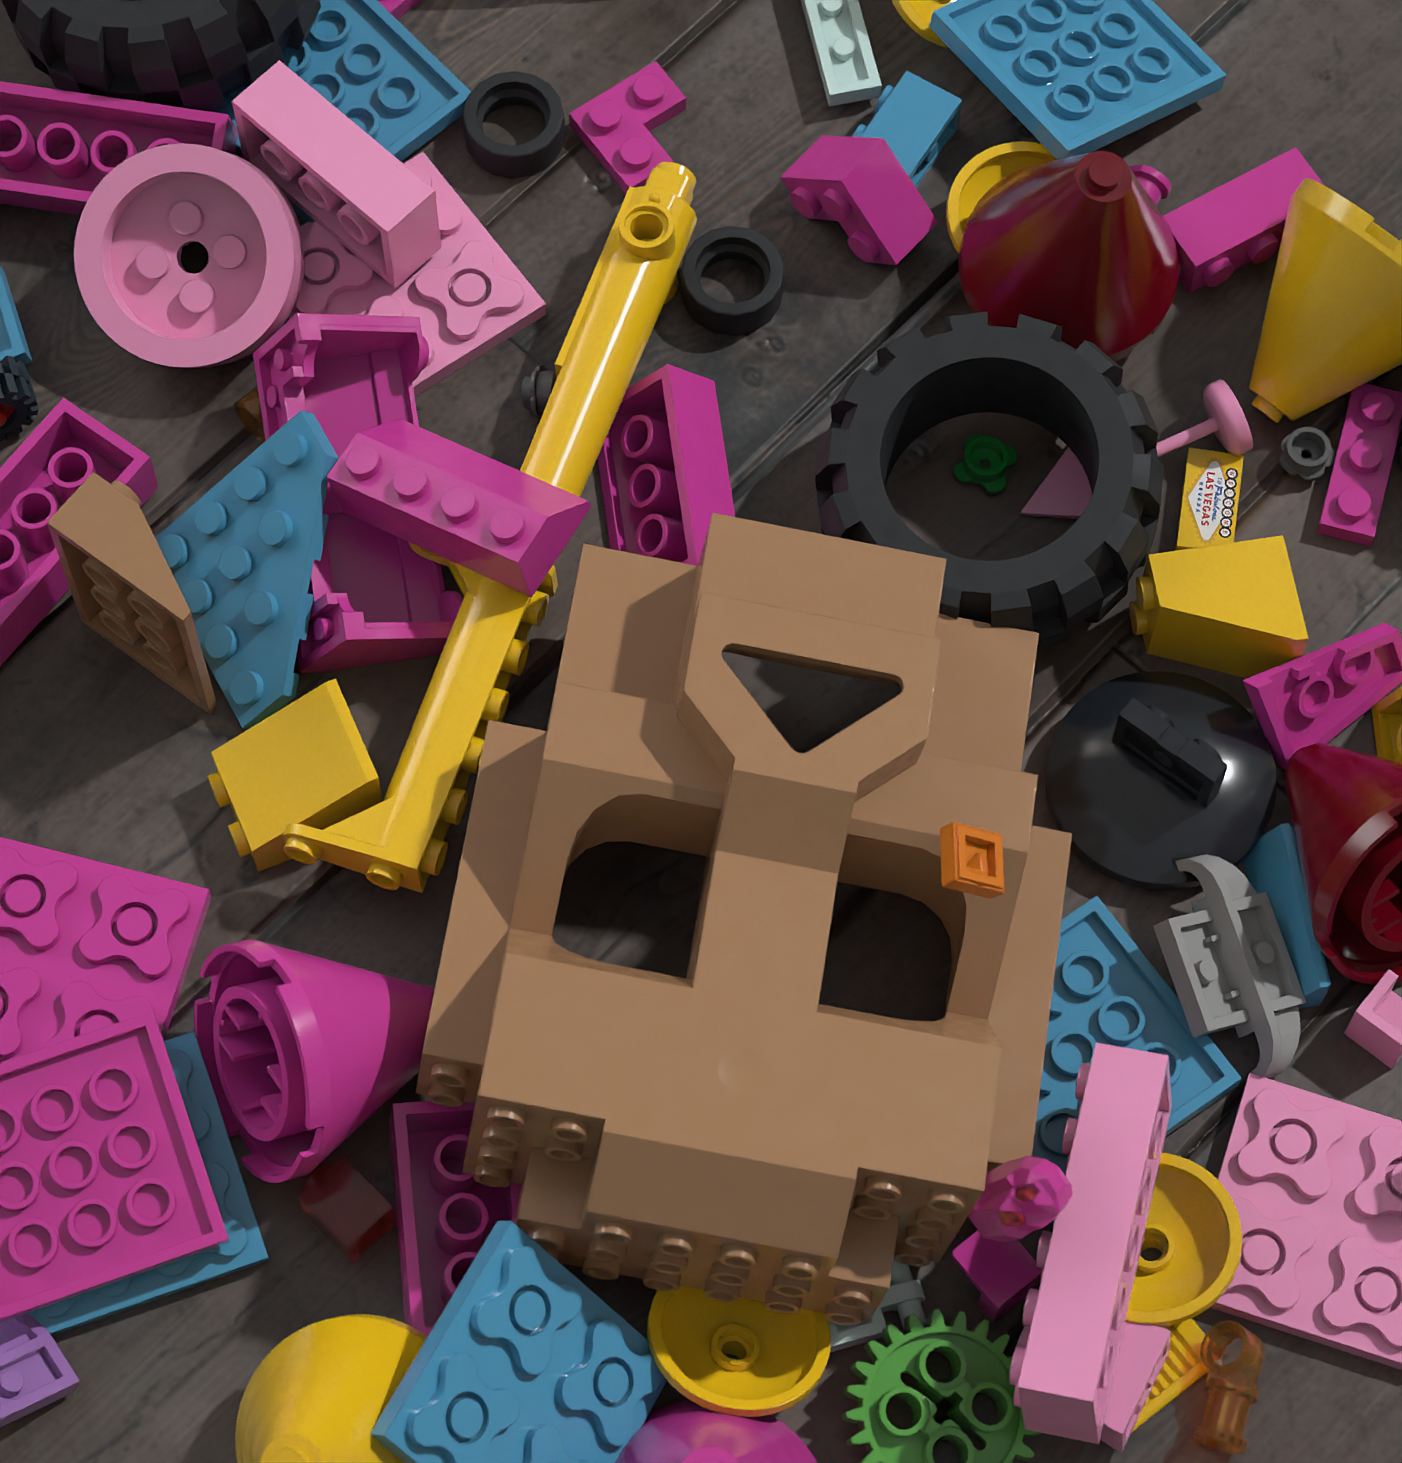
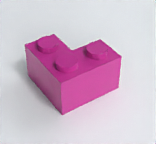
[780,136,938,265]

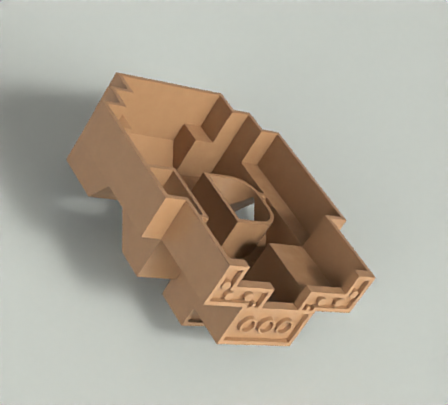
[416,513,1072,1325]

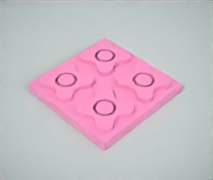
[286,152,547,397]
[1209,1073,1402,1370]

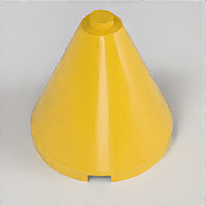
[1249,178,1402,423]
[235,1314,428,1463]

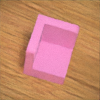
[1344,969,1402,1069]

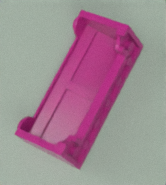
[253,313,463,673]

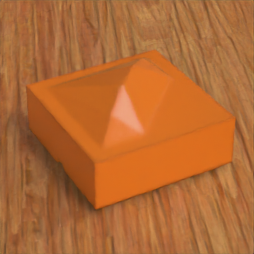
[940,822,1004,899]

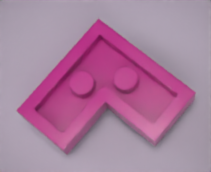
[569,61,686,194]

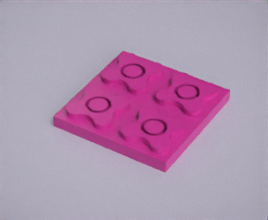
[0,837,212,1063]
[0,1011,230,1322]

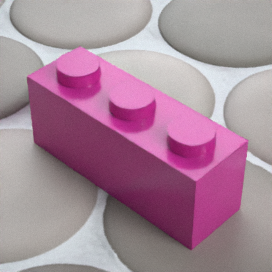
[1164,147,1325,294]

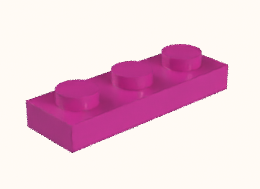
[1316,384,1402,547]

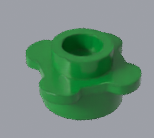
[953,435,1017,494]

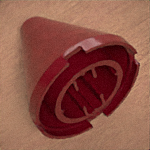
[959,151,1179,361]
[1284,743,1402,984]

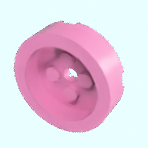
[74,143,305,368]

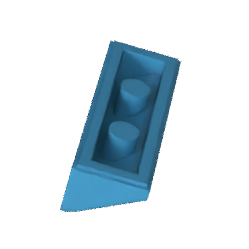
[1243,823,1331,1009]

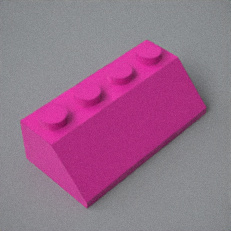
[598,364,735,566]
[326,419,591,597]

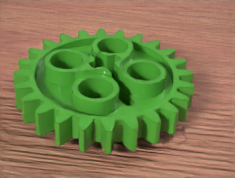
[841,1309,1041,1463]

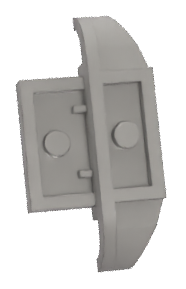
[1153,854,1306,1079]

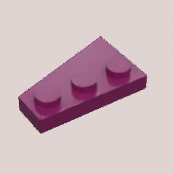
[1243,623,1402,770]

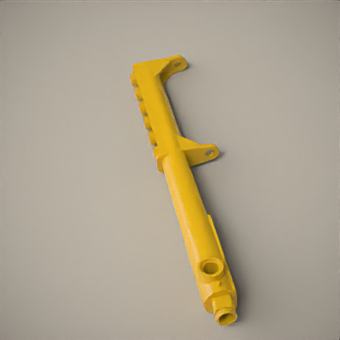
[282,162,697,893]

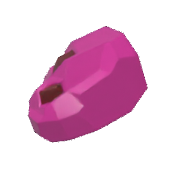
[968,1156,1073,1242]

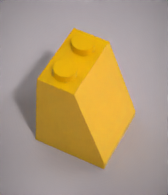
[1129,535,1308,678]
[207,678,383,872]

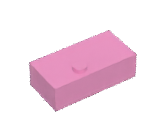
[232,60,442,289]

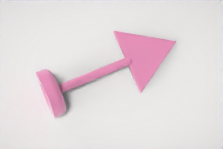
[1020,379,1253,519]

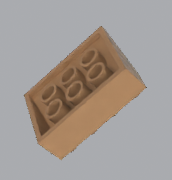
[47,472,218,715]

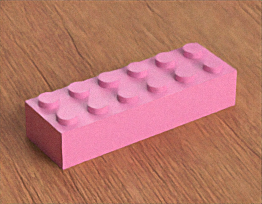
[1009,1043,1172,1444]

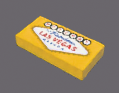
[1175,447,1244,551]

